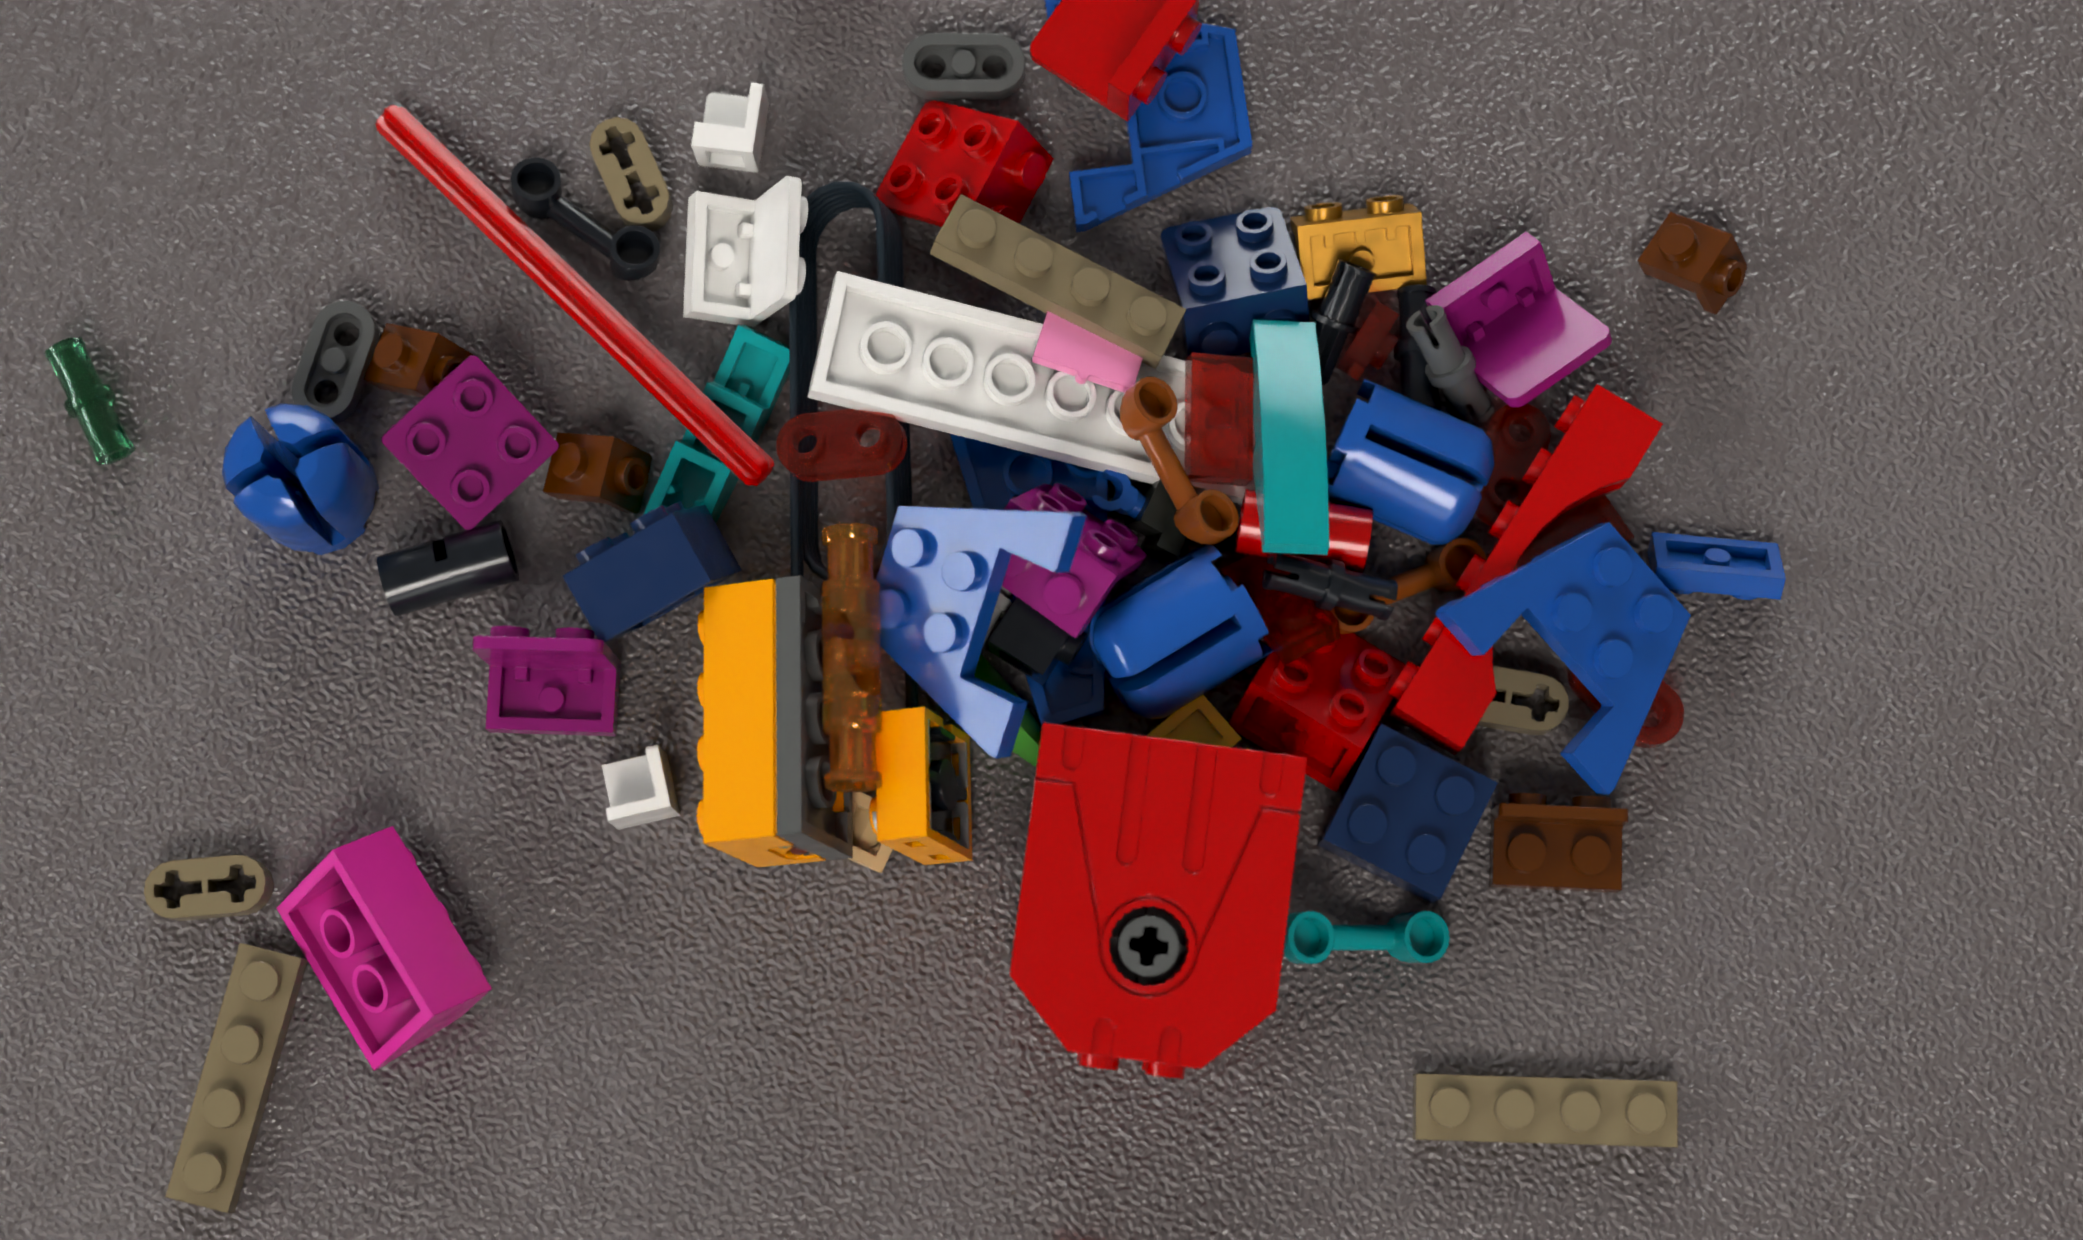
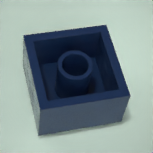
[563,501,742,643]
[1317,724,1498,903]

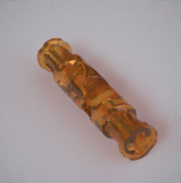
[821,523,883,792]

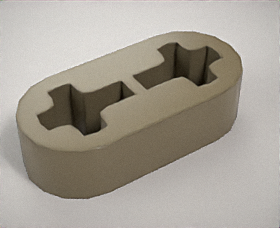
[589,117,673,232]
[1477,666,1569,735]
[144,855,274,921]

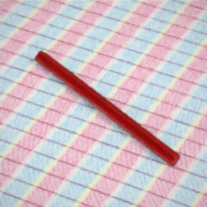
[375,105,775,486]

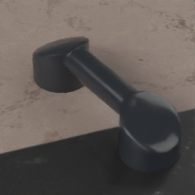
[511,157,660,281]

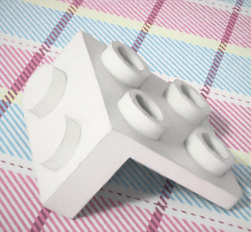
[683,176,808,327]

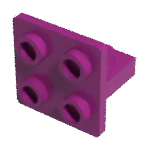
[381,355,559,530]

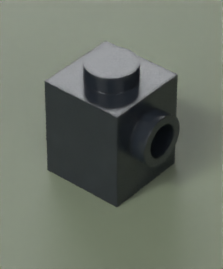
[988,597,1089,685]

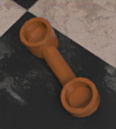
[1120,376,1239,545]
[1321,538,1486,635]

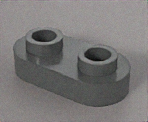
[902,33,1025,100]
[292,301,380,424]

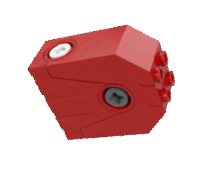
[1009,723,1307,1079]

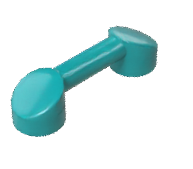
[1283,911,1450,964]

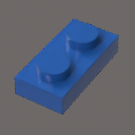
[1647,532,1786,600]

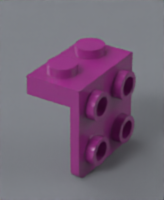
[1426,232,1612,407]
[1002,483,1147,638]
[472,626,621,736]

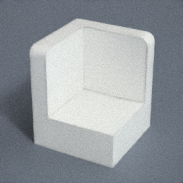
[691,82,769,173]
[602,744,680,830]

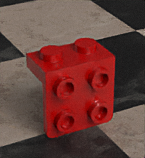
[1030,0,1202,122]
[875,100,1054,227]

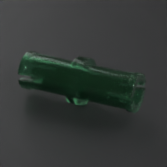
[44,337,136,466]

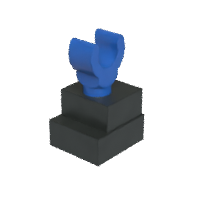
[1085,469,1187,560]

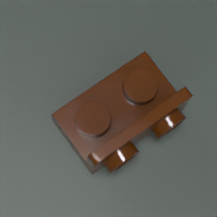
[1489,793,1629,893]

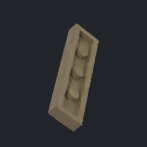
[930,194,1187,369]
[165,943,308,1213]
[1413,1074,1678,1148]

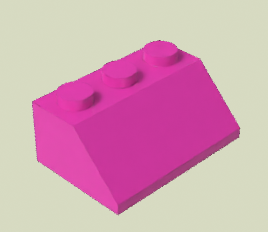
[276,826,492,1071]

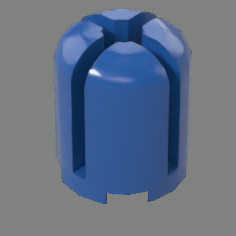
[1327,379,1494,545]
[222,403,379,555]
[1088,544,1274,719]

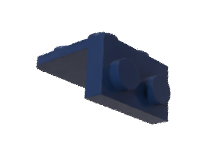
[1161,207,1309,363]

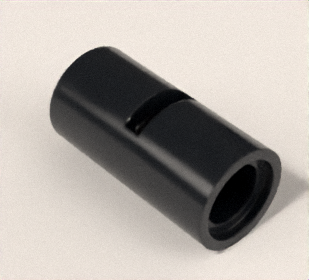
[377,520,519,617]

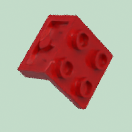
[1228,605,1406,792]

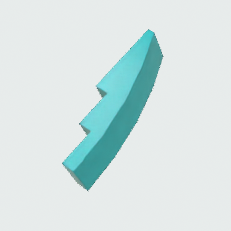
[1249,319,1329,555]
[643,325,790,523]

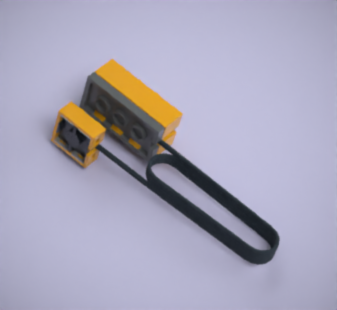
[697,181,973,868]

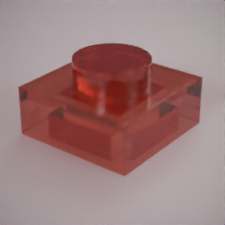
[1337,302,1399,380]

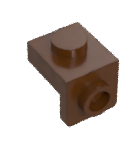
[1637,212,1747,314]
[364,323,475,398]
[543,432,652,514]

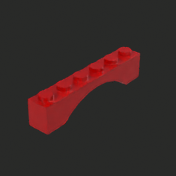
[1388,384,1663,755]

